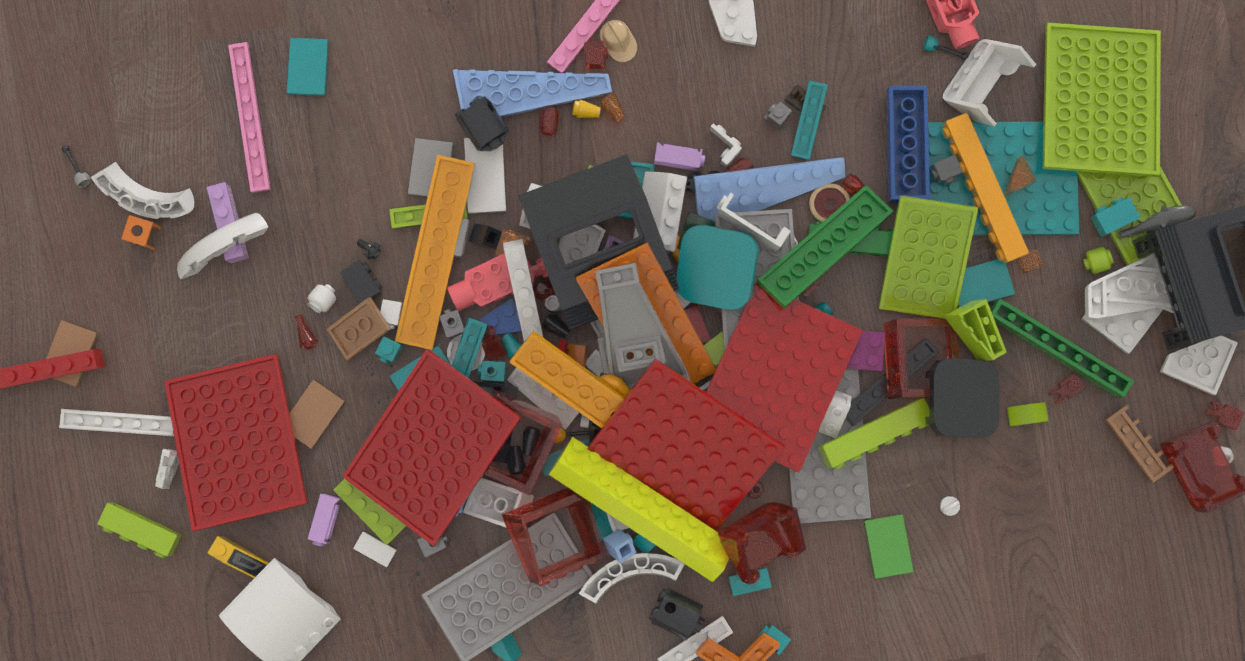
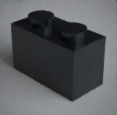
[340,260,383,303]

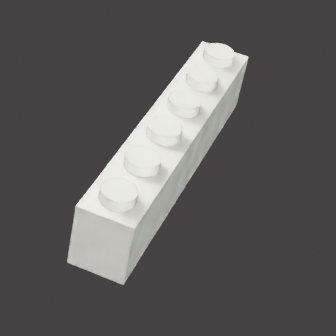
[503,239,543,341]

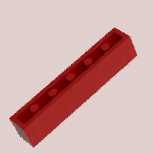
[0,349,105,389]

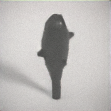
[1119,205,1196,239]

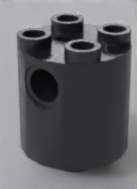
[455,96,509,151]
[649,588,705,640]

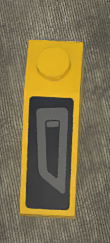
[208,535,269,578]

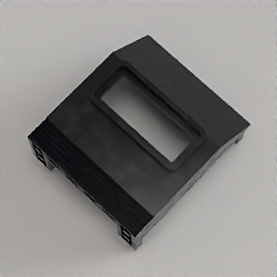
[518,154,679,330]
[1132,205,1245,350]

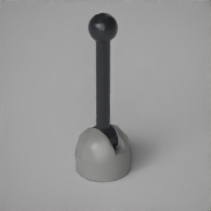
[62,146,92,188]

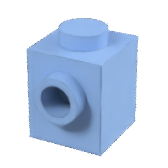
[603,529,636,563]

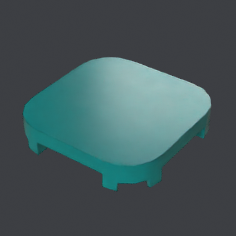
[676,225,760,310]

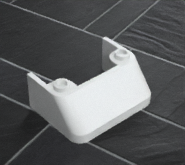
[943,39,1036,127]

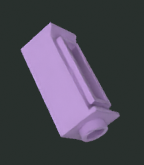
[654,142,705,172]
[308,494,342,547]

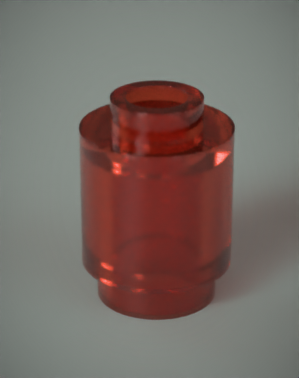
[539,107,560,136]
[724,157,754,172]

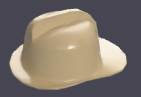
[600,20,637,62]

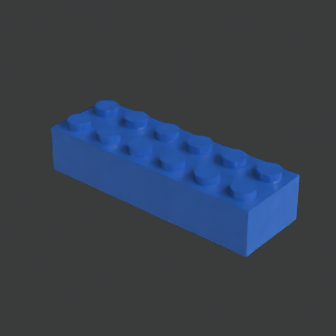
[886,86,930,203]

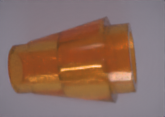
[600,93,625,122]

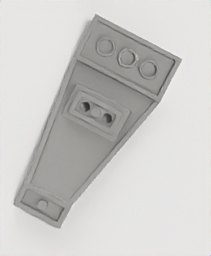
[595,263,690,388]

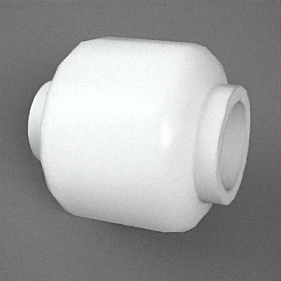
[307,284,336,313]

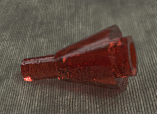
[533,281,552,300]
[295,315,318,350]

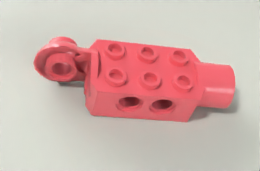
[926,0,980,50]
[447,253,549,311]

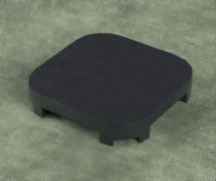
[925,358,999,438]

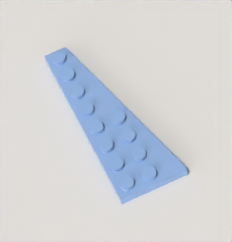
[453,69,612,117]
[694,157,845,227]

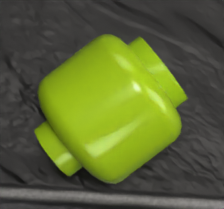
[1083,247,1114,274]

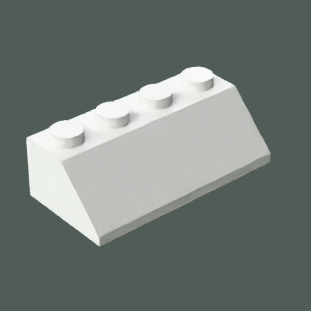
[633,172,687,254]

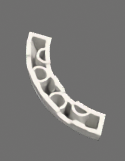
[91,162,195,219]
[177,213,268,280]
[579,553,685,604]

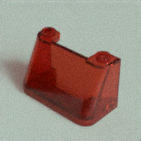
[1161,421,1245,513]
[718,502,806,585]

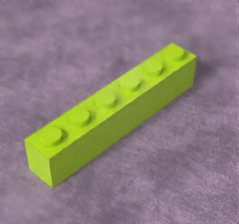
[818,398,930,470]

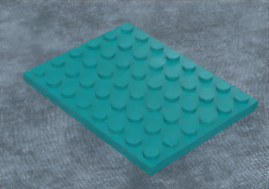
[928,122,1079,236]

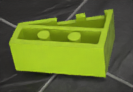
[944,299,1007,361]

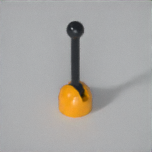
[552,428,591,443]

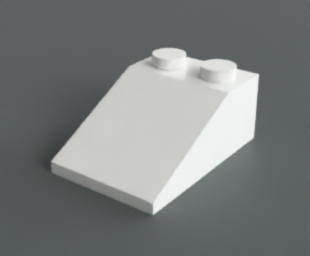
[463,478,534,532]

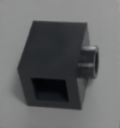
[469,223,502,250]

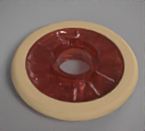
[809,183,850,222]

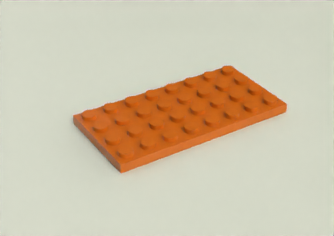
[576,242,716,383]

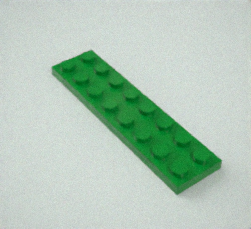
[757,185,893,309]

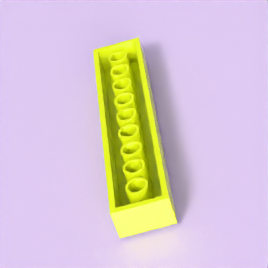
[549,437,735,582]

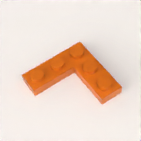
[696,632,779,661]

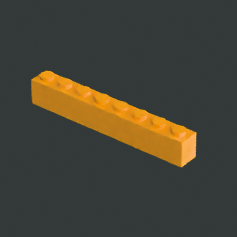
[942,113,1029,264]

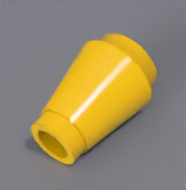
[572,99,601,118]

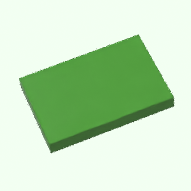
[864,514,914,579]

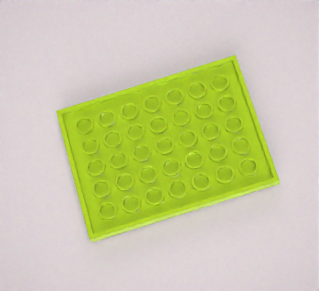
[1043,23,1161,177]

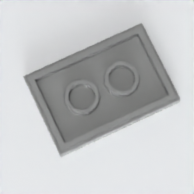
[408,138,453,197]

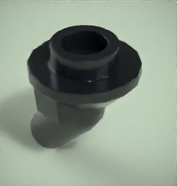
[357,239,382,260]

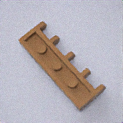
[1105,404,1174,483]

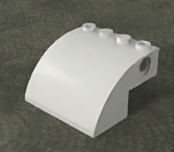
[219,558,340,661]

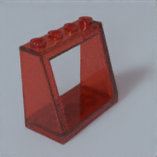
[883,318,960,400]
[484,389,562,496]
[502,487,605,586]

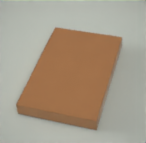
[327,297,391,361]
[46,320,99,387]
[290,380,346,449]

